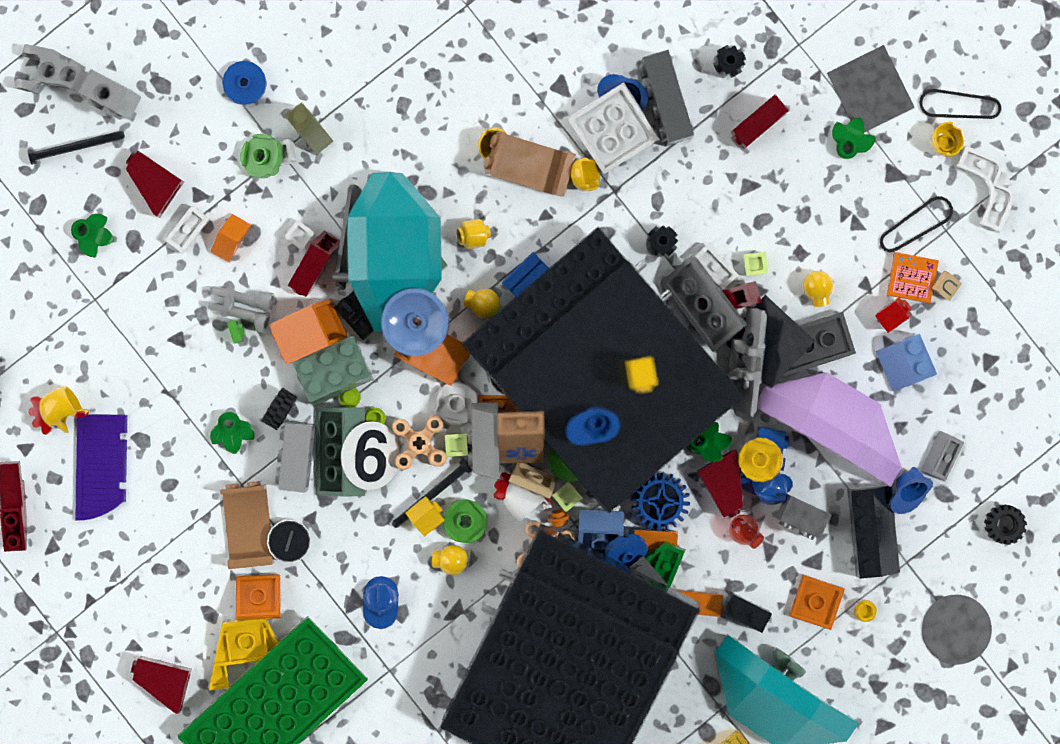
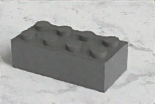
[638,49,694,146]

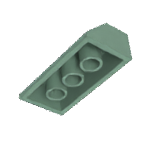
[316,407,365,497]

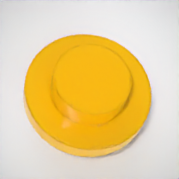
[854,600,877,622]

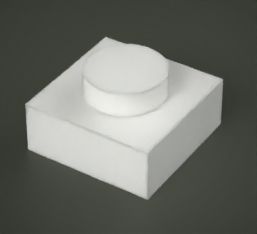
[280,139,297,166]
[284,219,315,250]

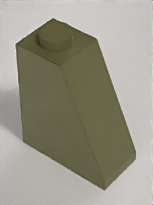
[284,102,334,155]

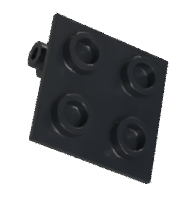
[334,290,374,340]

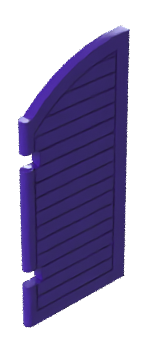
[75,414,128,521]

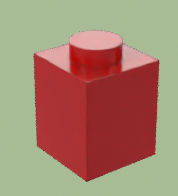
[875,297,912,333]

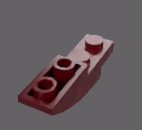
[0,461,27,552]

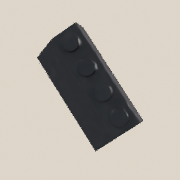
[847,485,900,579]

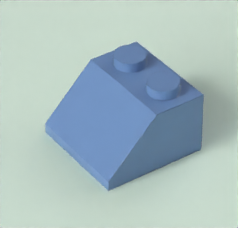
[875,334,937,391]
[578,510,624,555]

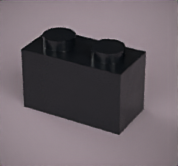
[721,591,772,633]

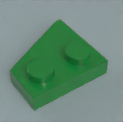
[646,541,686,587]

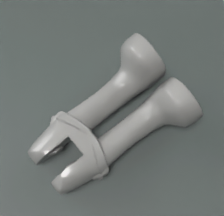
[208,287,275,333]

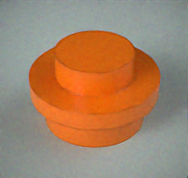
[548,509,570,527]

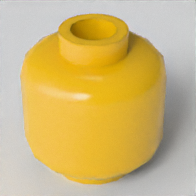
[456,219,491,249]

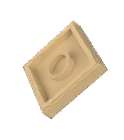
[509,463,557,499]

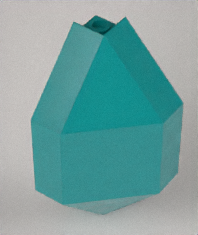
[347,172,442,332]
[714,634,859,744]

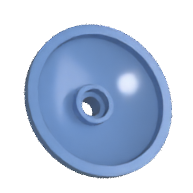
[382,289,449,356]

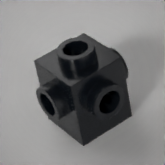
[713,45,746,78]
[646,225,678,257]

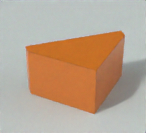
[210,214,251,263]

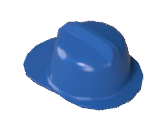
[597,74,649,111]
[566,407,620,445]
[890,467,933,514]
[741,473,793,505]
[363,576,399,629]

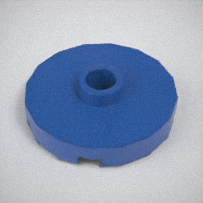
[222,61,267,105]
[604,534,648,567]

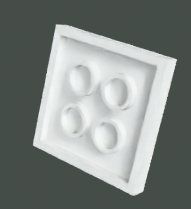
[568,82,660,174]

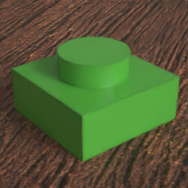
[227,320,246,344]

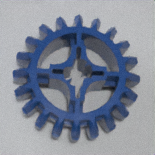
[631,471,690,531]

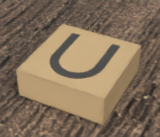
[932,270,962,301]

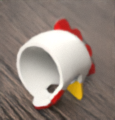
[493,471,551,522]

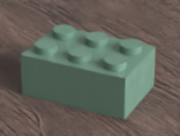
[293,336,374,406]

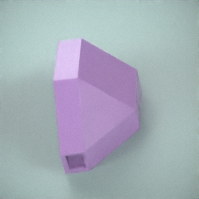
[757,372,902,486]

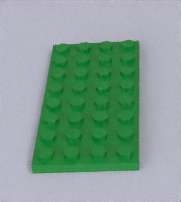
[177,616,368,744]

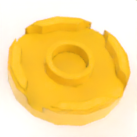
[738,438,783,482]

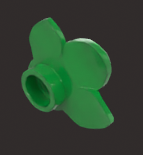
[832,117,876,159]
[71,213,114,258]
[210,411,255,454]
[689,422,733,462]

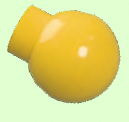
[803,271,833,307]
[464,289,500,319]
[432,545,468,575]

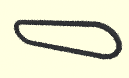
[919,89,1002,119]
[880,196,953,252]

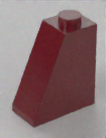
[730,94,789,149]
[125,151,184,218]
[287,230,340,297]
[696,449,743,519]
[130,656,192,714]

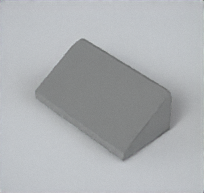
[921,431,964,481]

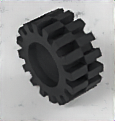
[262,388,298,430]
[984,504,1027,545]

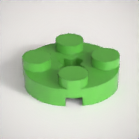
[240,133,283,179]
[444,499,487,543]

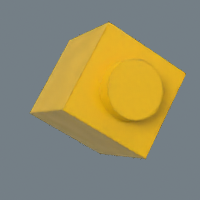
[405,496,445,537]

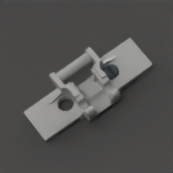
[726,306,767,416]

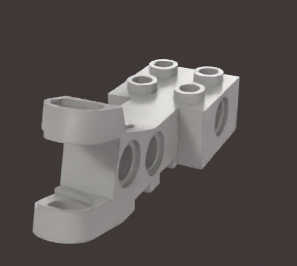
[14,44,141,120]

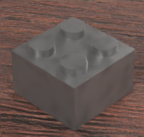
[776,494,831,540]

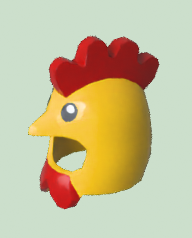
[28,386,89,435]

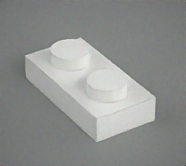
[165,205,210,254]
[695,244,739,291]

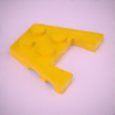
[209,619,279,690]

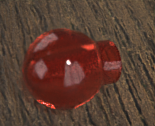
[729,514,764,549]

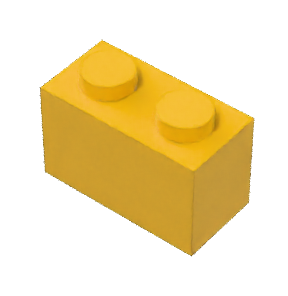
[625,358,657,392]

